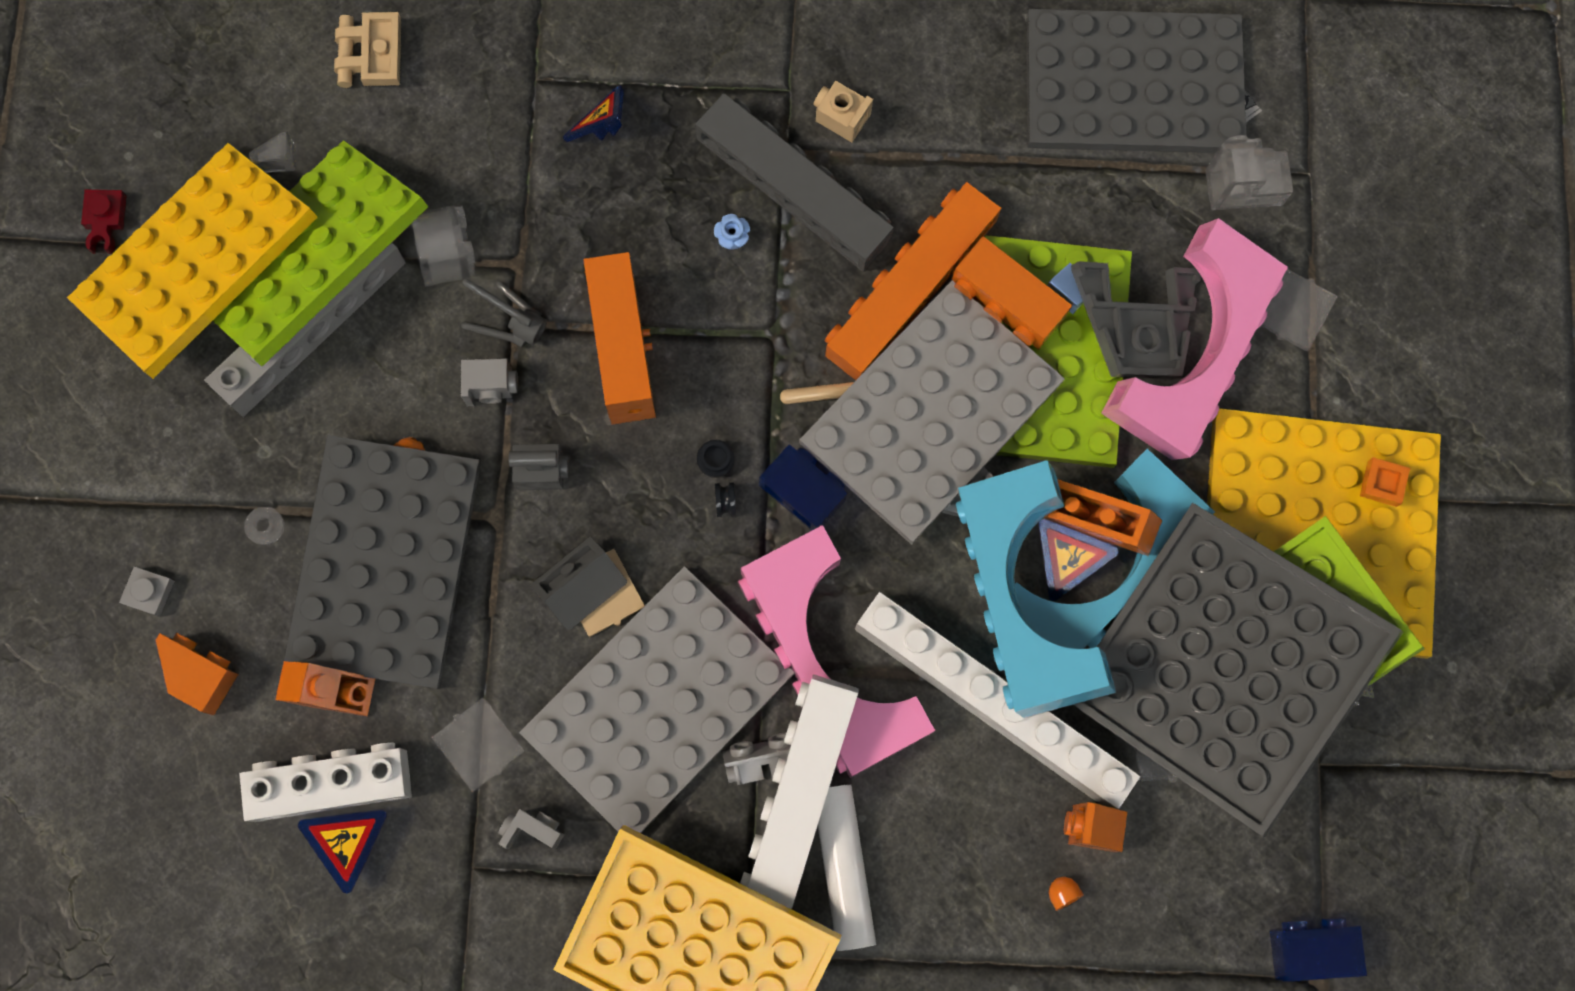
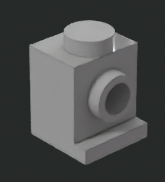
[461,359,518,406]

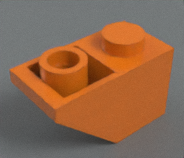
[156,632,239,715]
[275,661,375,716]
[1064,802,1127,852]

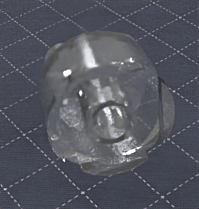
[411,205,476,287]

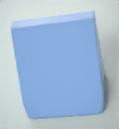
[1047,263,1083,314]

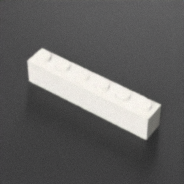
[740,674,859,909]

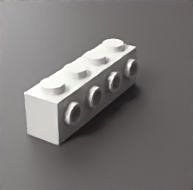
[239,742,412,822]

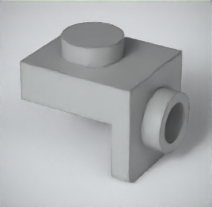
[498,809,564,849]

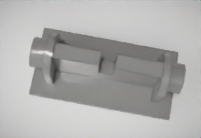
[722,733,791,785]

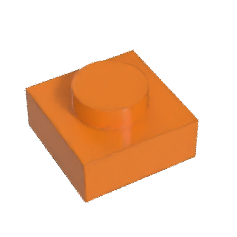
[1360,457,1410,507]

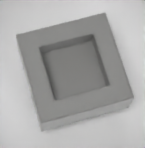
[119,567,175,617]

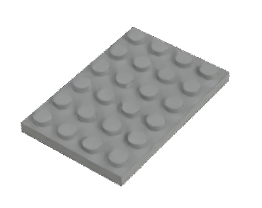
[799,281,1065,545]
[519,566,795,833]

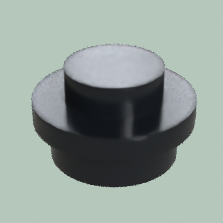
[697,440,735,478]

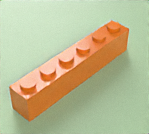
[825,182,1002,380]

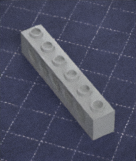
[204,243,406,417]

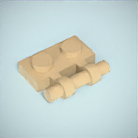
[334,12,401,88]

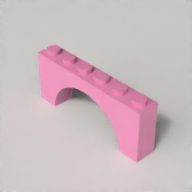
[1101,218,1288,460]
[738,525,935,778]

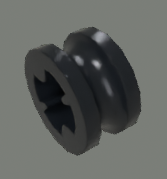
[715,482,736,518]

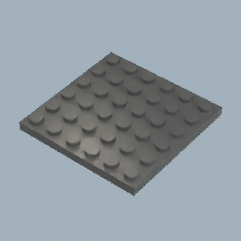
[1073,503,1404,837]

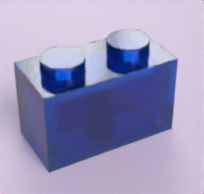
[759,444,847,531]
[1270,918,1367,982]

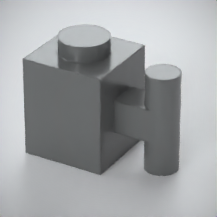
[509,444,570,490]

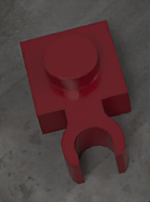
[81,189,127,254]

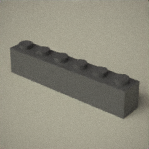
[695,93,894,272]

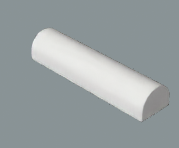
[818,784,877,951]

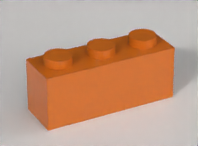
[951,236,1073,350]
[1042,479,1162,556]

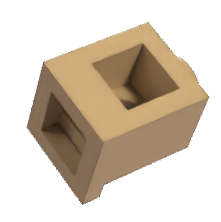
[814,81,873,142]

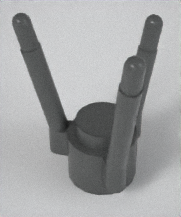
[461,279,547,348]

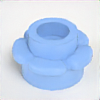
[714,214,750,250]

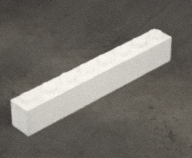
[855,592,1141,809]

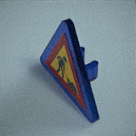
[563,86,624,142]
[1039,518,1119,601]
[298,810,387,894]

